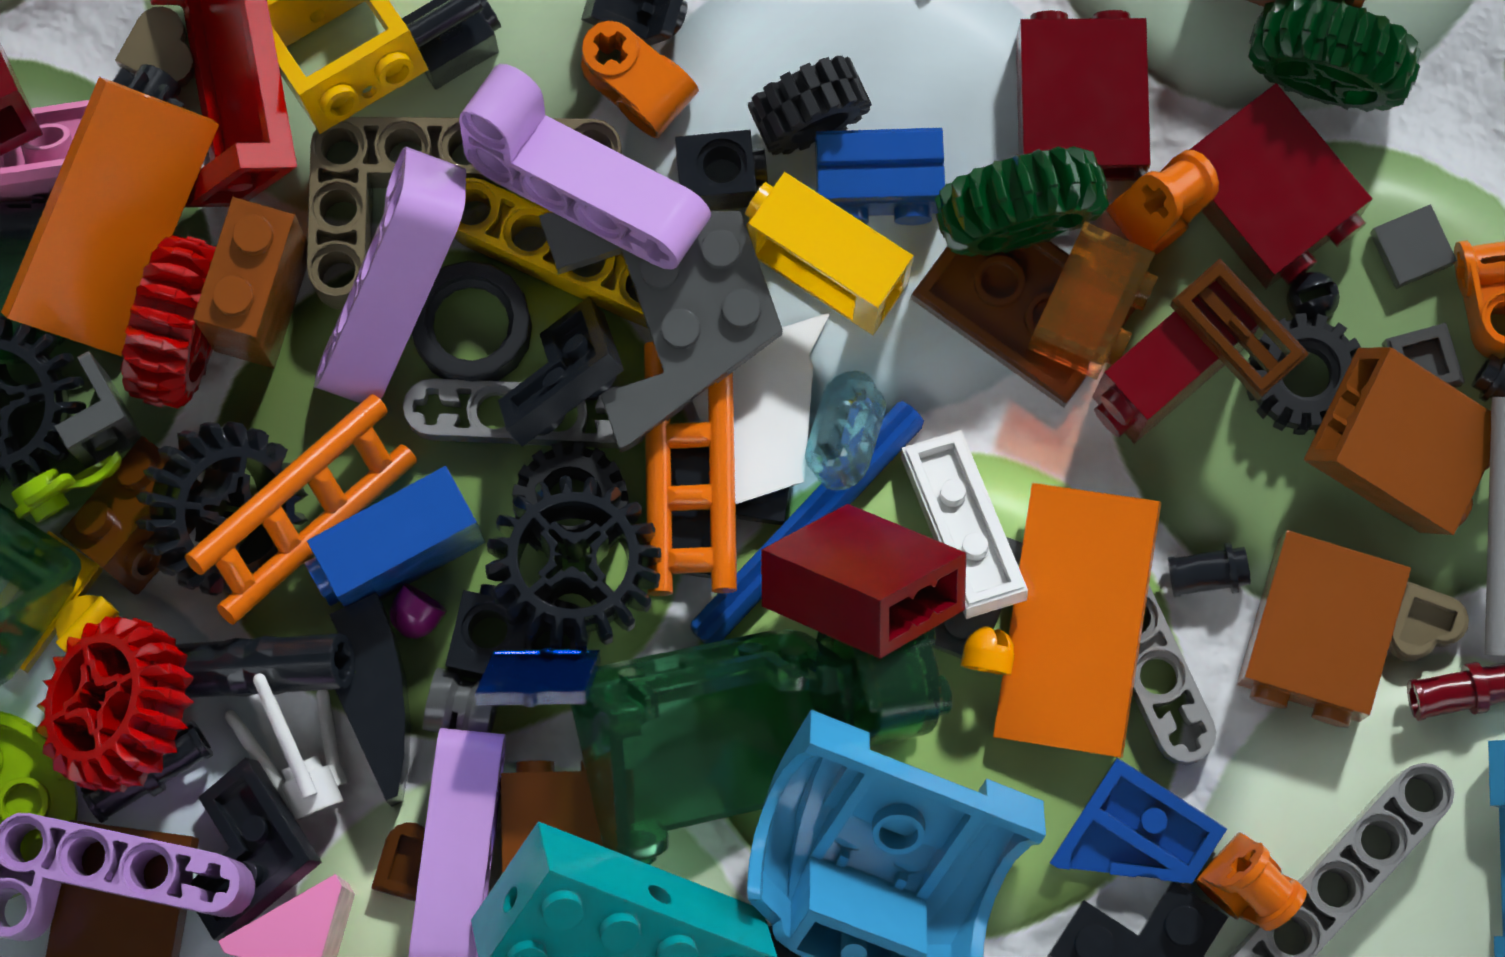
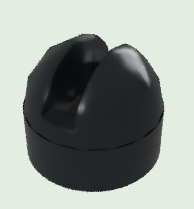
[1287,272,1340,319]

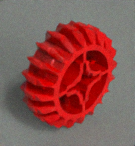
[120,235,216,409]
[36,616,194,793]

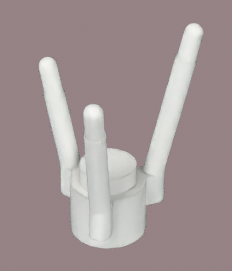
[225,673,348,821]

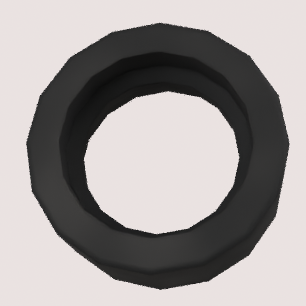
[412,260,532,382]

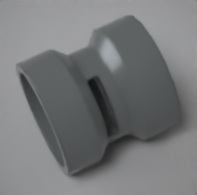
[423,668,501,733]

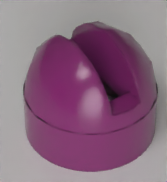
[389,583,447,639]

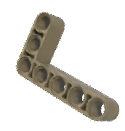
[307,117,622,310]

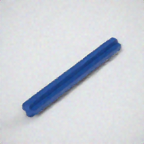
[690,401,924,648]

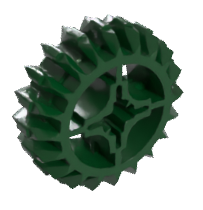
[1248,0,1421,112]
[935,146,1109,257]

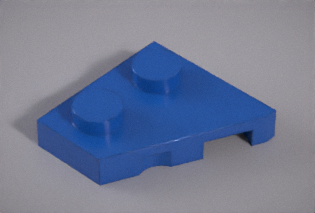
[1050,757,1227,884]

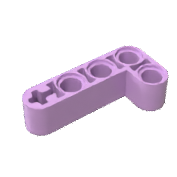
[459,64,711,270]
[314,146,466,403]
[408,728,506,957]
[0,813,255,941]

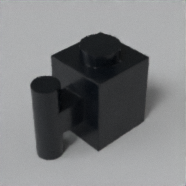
[402,0,501,90]

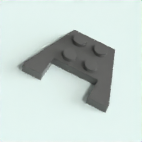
[539,211,783,453]

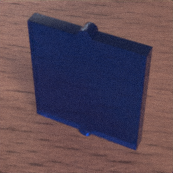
[475,648,601,707]

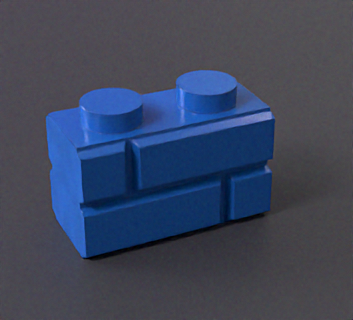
[815,128,945,225]

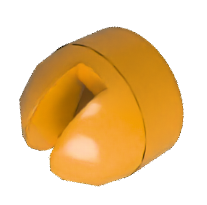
[960,626,1014,676]

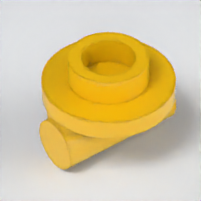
[56,595,120,653]

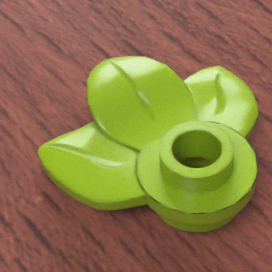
[11,451,122,524]

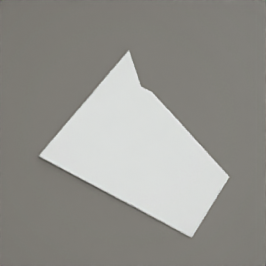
[692,312,831,504]

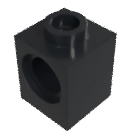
[675,129,768,211]

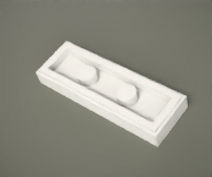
[901,430,1028,619]

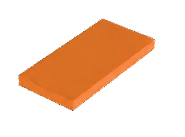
[1,77,219,356]
[993,483,1161,758]

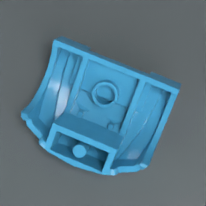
[747,710,1046,957]

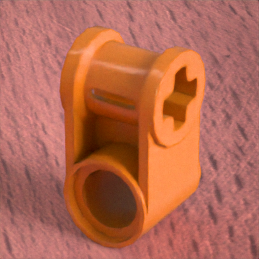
[581,21,699,139]
[1106,150,1219,261]
[1454,240,1505,359]
[1195,832,1307,931]

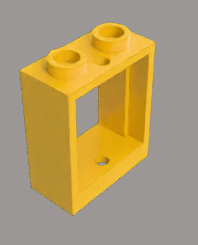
[267,0,429,134]
[745,171,914,335]

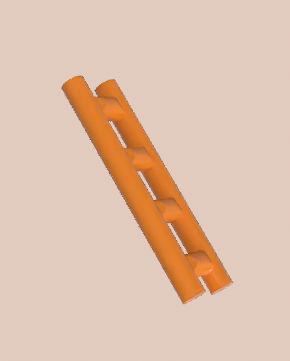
[644,341,737,596]
[185,394,417,625]

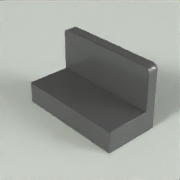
[55,351,142,469]

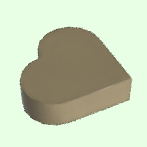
[115,6,194,88]
[1389,582,1469,662]

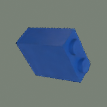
[305,466,485,607]

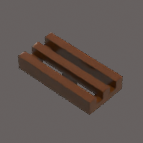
[1170,259,1309,401]

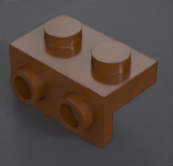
[59,436,214,595]

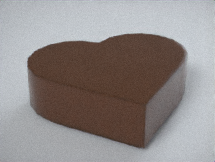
[371,822,425,902]

